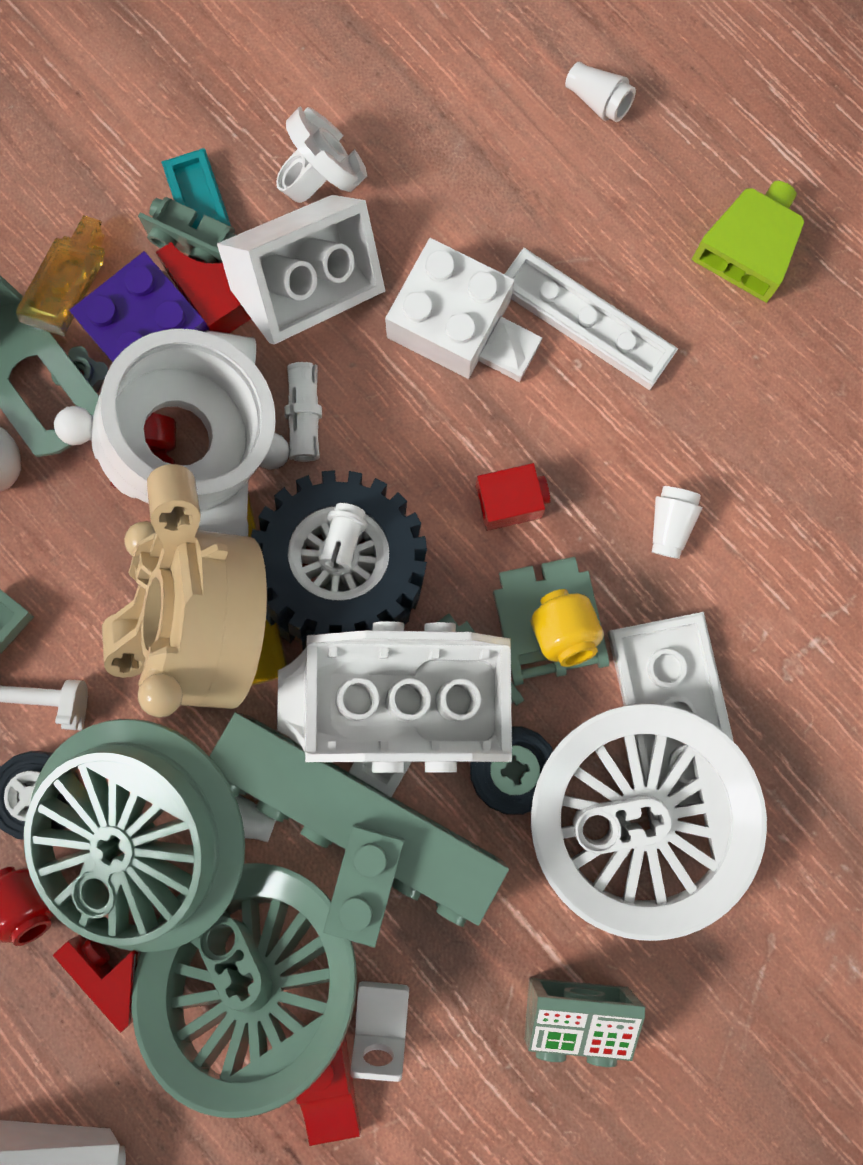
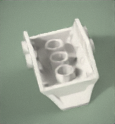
[277,621,512,773]

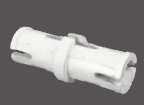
[285,362,322,462]

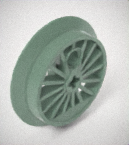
[24,719,245,952]
[132,863,357,1118]

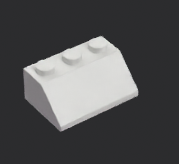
[217,195,385,345]

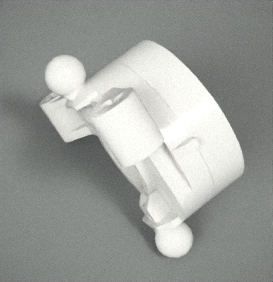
[54,329,290,537]

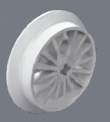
[531,704,767,941]

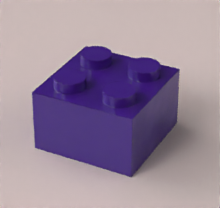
[69,251,210,363]

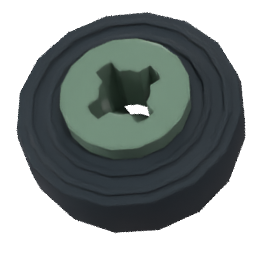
[470,726,553,815]

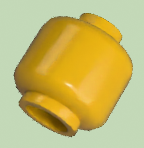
[530,589,604,667]

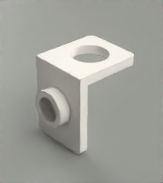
[350,981,409,1082]

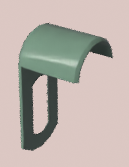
[0,275,99,457]

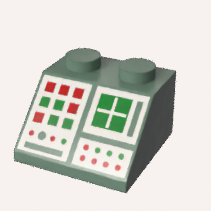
[524,978,645,1067]

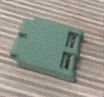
[493,557,609,686]

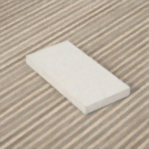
[607,612,734,822]

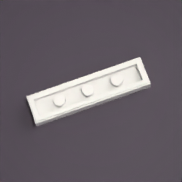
[505,248,678,390]

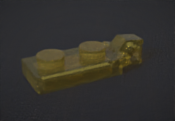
[16,215,105,336]

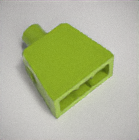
[691,181,804,303]

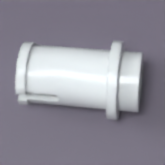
[318,503,368,572]

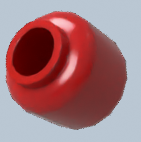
[0,866,54,946]

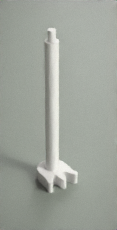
[0,680,88,730]

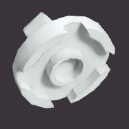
[276,106,367,203]

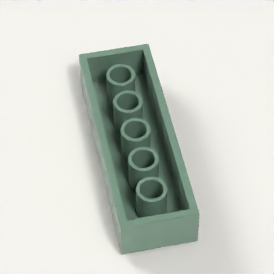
[209,712,509,927]

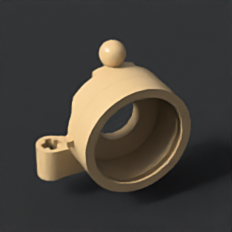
[102,464,267,718]

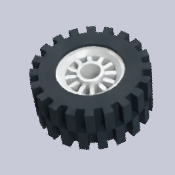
[251,470,427,650]

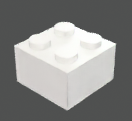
[385,238,515,379]

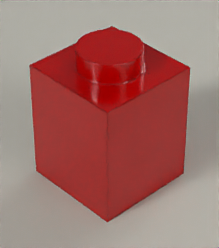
[475,463,551,531]

